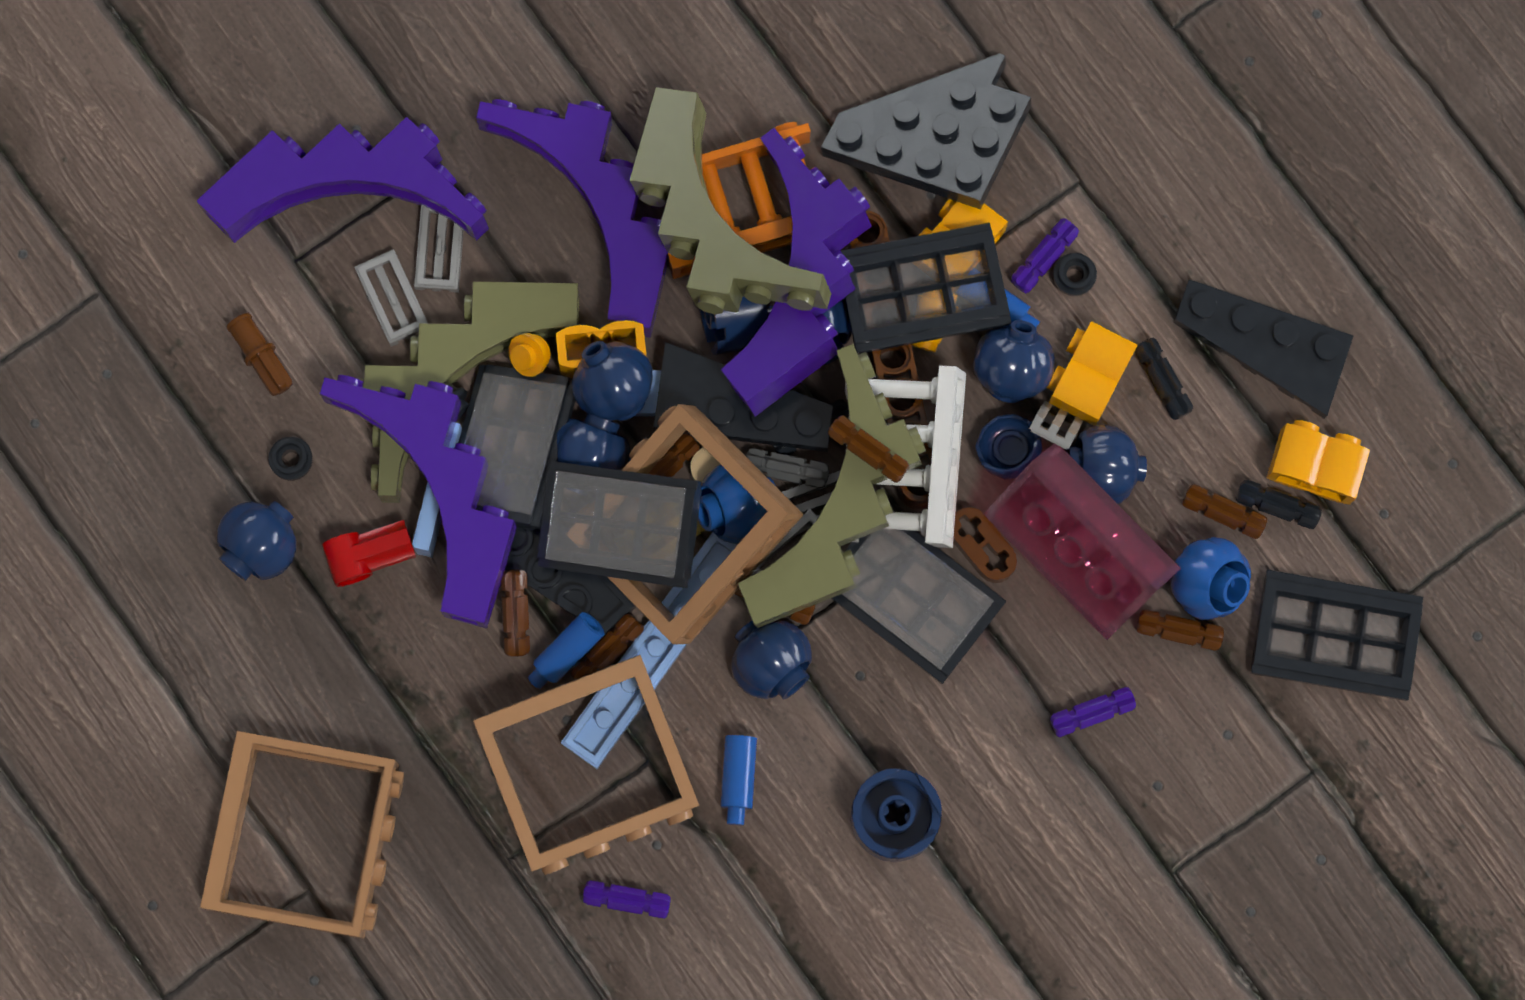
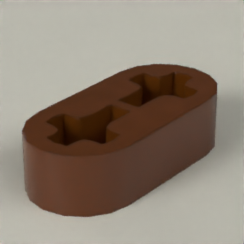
[953,507,1017,583]

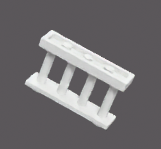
[845,366,966,548]

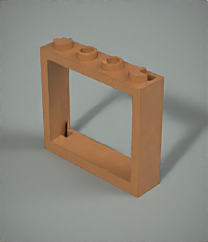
[566,404,804,645]
[473,655,699,875]
[200,731,404,939]

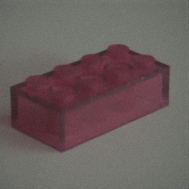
[984,444,1181,640]

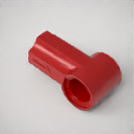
[322,520,416,587]

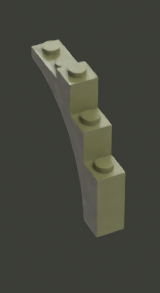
[630,87,831,314]
[357,282,580,503]
[738,344,926,628]

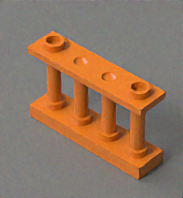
[665,122,811,279]

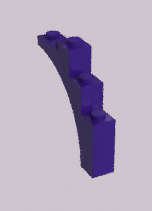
[476,99,668,338]
[197,117,489,243]
[721,128,872,416]
[320,375,517,629]

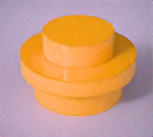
[509,333,551,377]

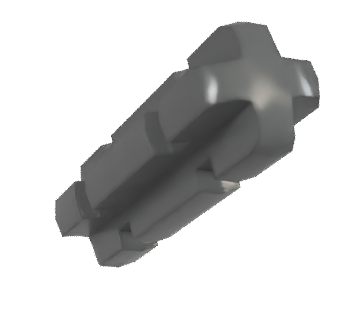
[746,448,829,488]

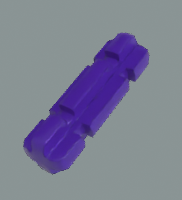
[1011,218,1079,293]
[1050,687,1136,737]
[583,880,671,918]

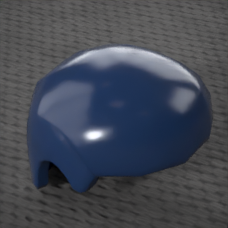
[975,414,1042,480]

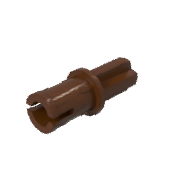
[226,313,293,396]

